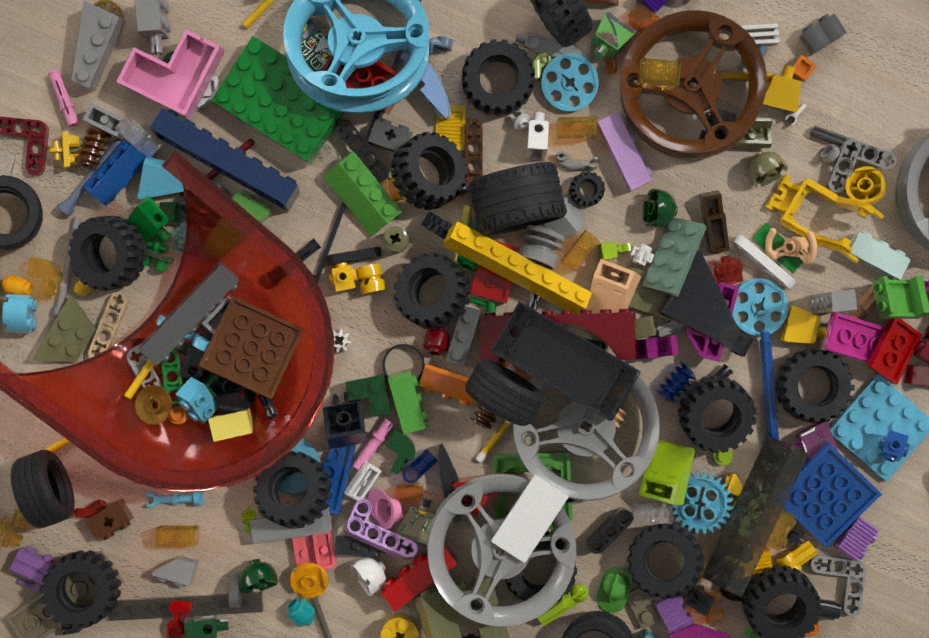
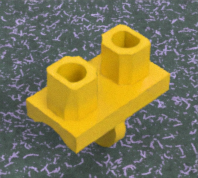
[48,132,80,169]

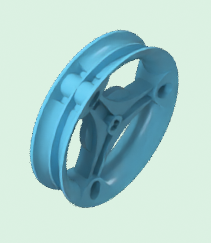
[283,0,430,113]

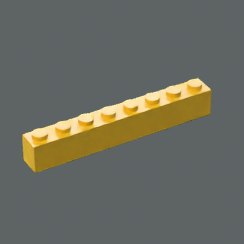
[443,221,592,314]

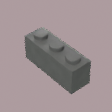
[446,306,481,366]

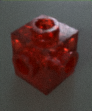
[713,255,743,285]

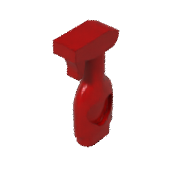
[166,601,192,638]

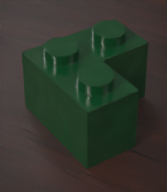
[346,374,392,416]

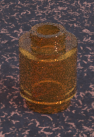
[396,482,424,503]

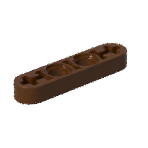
[465,119,483,193]

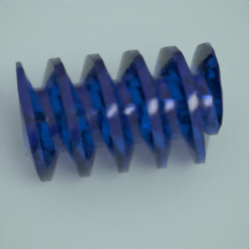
[655,361,697,403]

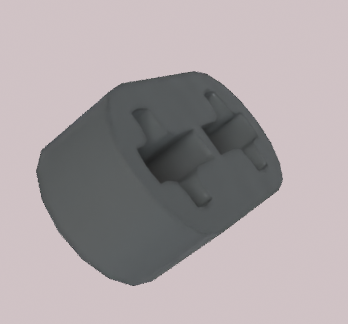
[229,573,242,607]

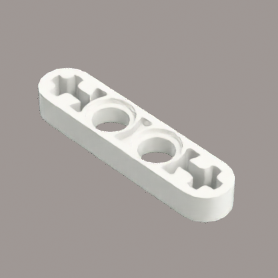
[733,235,796,290]

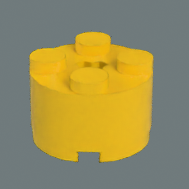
[380,613,420,638]

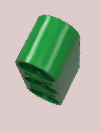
[161,349,182,407]

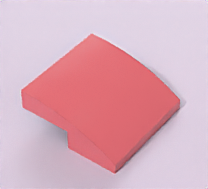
[291,531,337,570]

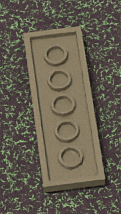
[5,551,124,638]

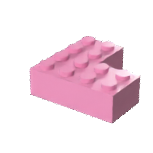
[116,30,225,120]

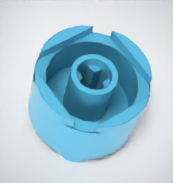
[2,294,38,334]

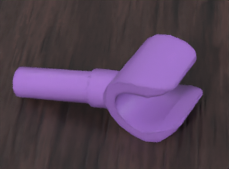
[17,579,43,592]

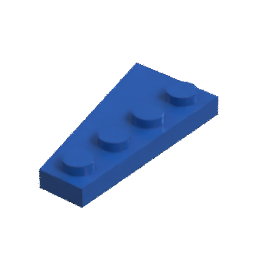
[323,444,357,515]

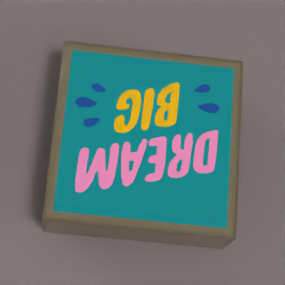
[301,18,319,40]

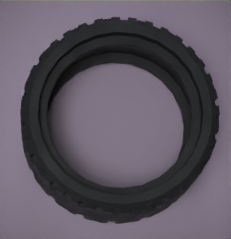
[468,162,567,236]

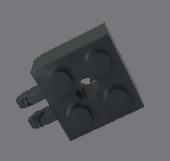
[322,392,368,449]

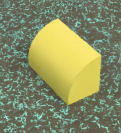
[208,408,253,442]

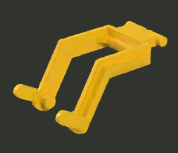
[765,174,884,263]

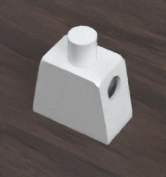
[526,112,549,161]

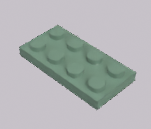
[642,217,706,297]

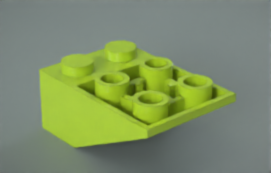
[639,440,696,505]

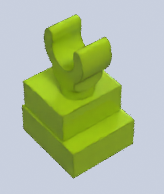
[597,241,632,260]

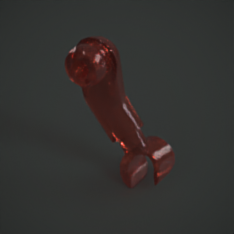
[69,499,107,518]

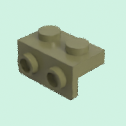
[732,117,773,148]

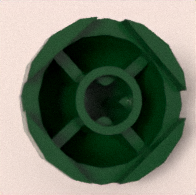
[643,188,678,227]
[239,559,278,593]

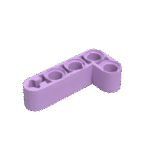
[344,499,417,561]

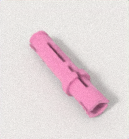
[48,70,80,127]
[352,417,394,470]

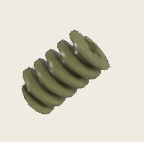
[383,226,409,253]

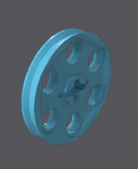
[541,53,599,112]
[732,278,788,336]

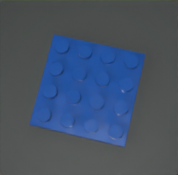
[772,441,882,548]

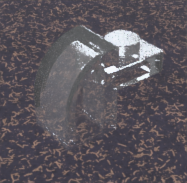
[115,114,162,159]

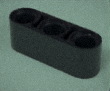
[587,507,633,554]

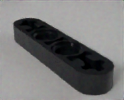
[336,119,390,182]

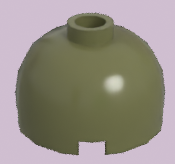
[748,151,788,188]

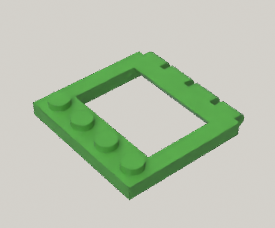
[493,451,573,529]

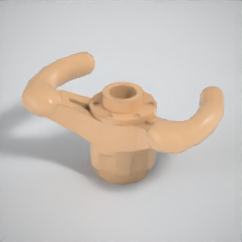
[765,228,818,265]

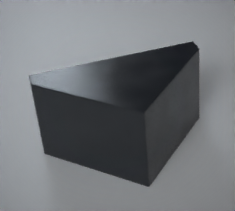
[215,385,257,415]

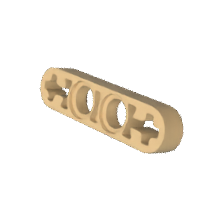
[88,292,129,362]

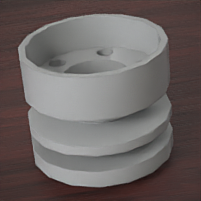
[518,225,565,270]

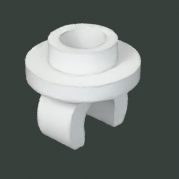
[510,109,531,130]

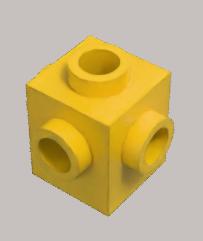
[329,263,358,292]

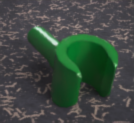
[470,297,496,313]

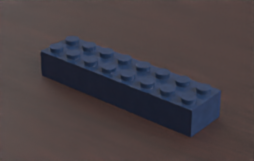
[150,109,300,212]

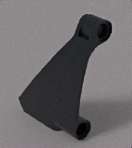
[659,250,753,357]

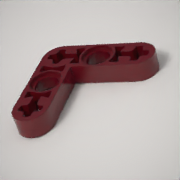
[0,117,49,176]

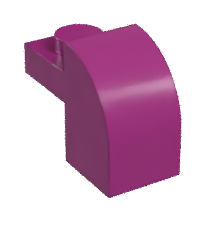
[636,335,678,359]

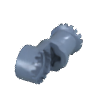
[429,36,454,55]

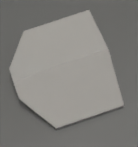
[544,195,585,237]

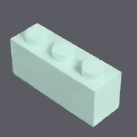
[849,231,911,280]

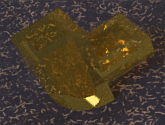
[27,257,63,299]

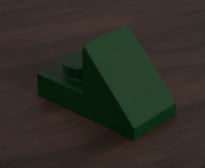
[160,202,197,225]

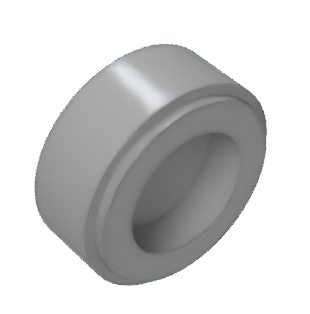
[820,144,840,163]

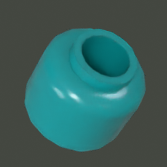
[286,598,315,627]

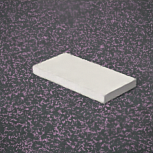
[491,474,569,563]

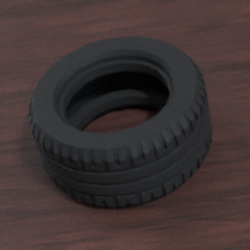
[0,175,43,251]
[465,359,544,426]
[10,450,75,529]
[562,611,633,638]

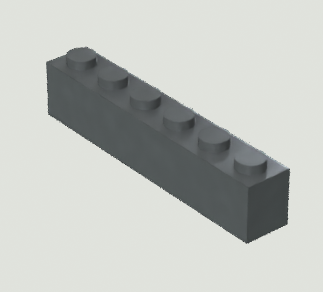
[139,261,239,366]

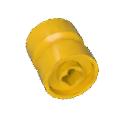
[356,263,386,295]

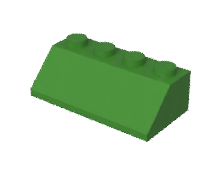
[323,151,402,237]

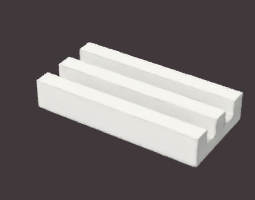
[741,24,780,45]
[344,461,382,501]

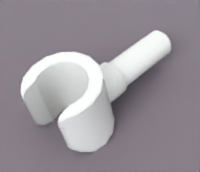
[784,104,807,126]

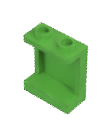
[872,276,929,319]

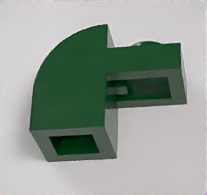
[386,428,416,474]

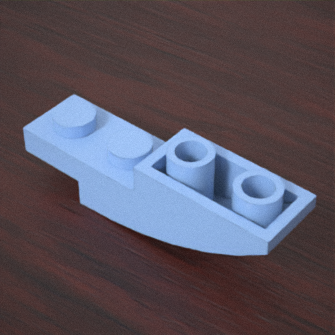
[401,51,452,119]

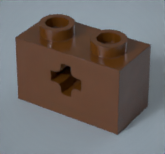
[85,498,134,541]

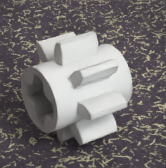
[629,243,655,267]
[328,329,352,352]

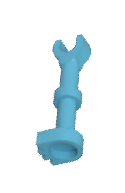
[146,488,204,507]

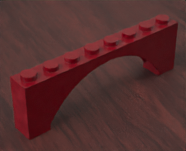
[479,309,637,363]

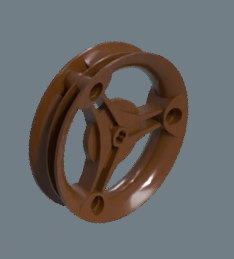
[620,10,767,159]

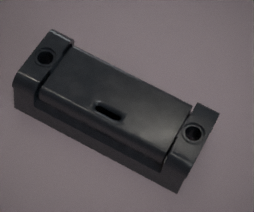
[490,301,641,421]

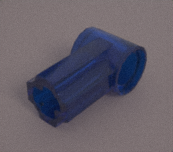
[403,449,438,483]

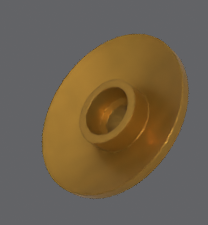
[135,385,172,425]

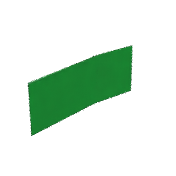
[753,223,803,273]

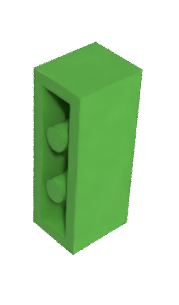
[388,369,428,434]

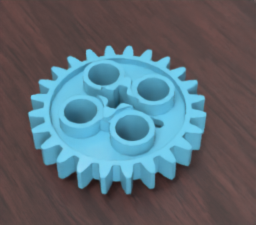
[670,471,733,534]

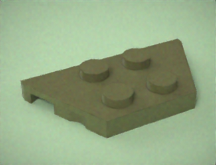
[32,294,96,362]

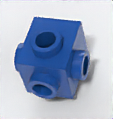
[878,430,909,462]

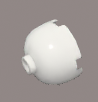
[350,557,387,597]

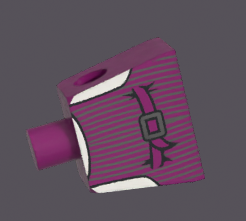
[789,422,838,461]

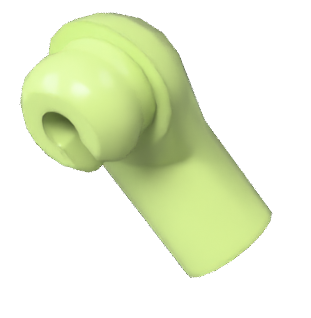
[532,53,551,80]

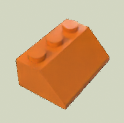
[419,364,475,406]

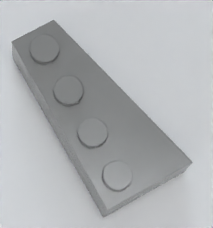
[71,1,125,90]

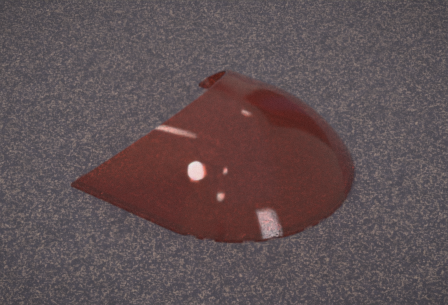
[0,150,334,492]

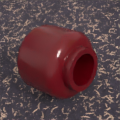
[423,326,450,356]

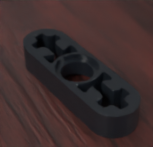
[326,247,382,265]

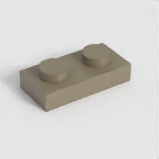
[628,586,659,629]

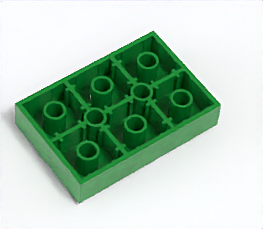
[211,36,345,165]

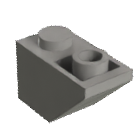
[152,556,199,587]

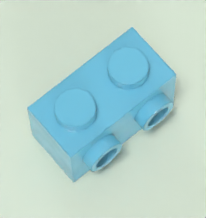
[176,377,219,424]

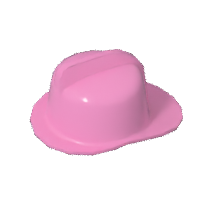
[367,488,404,530]

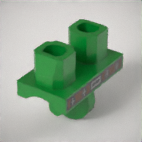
[143,239,175,272]

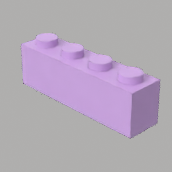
[596,112,653,193]

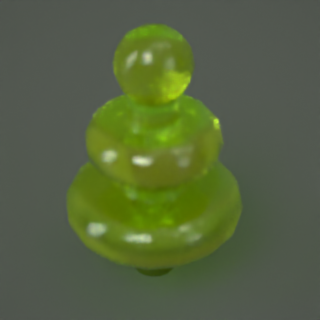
[240,507,257,533]

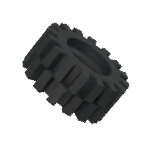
[570,171,605,207]
[421,211,453,240]

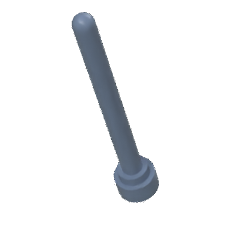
[57,139,122,216]

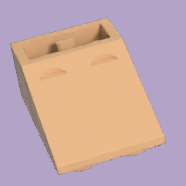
[586,259,641,314]

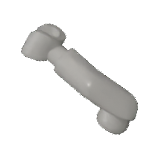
[556,151,598,170]

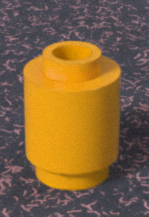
[2,274,33,295]

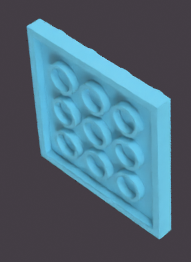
[830,374,929,482]

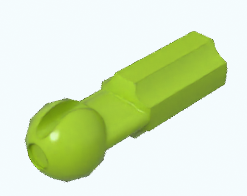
[537,583,588,626]

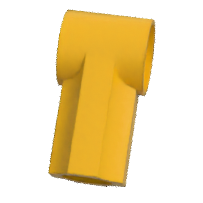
[776,540,818,570]

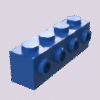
[83,129,157,206]

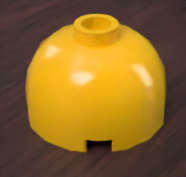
[845,166,886,205]

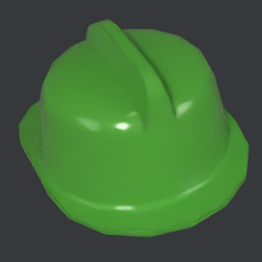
[597,567,632,613]

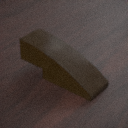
[699,190,730,254]

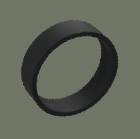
[382,344,425,381]

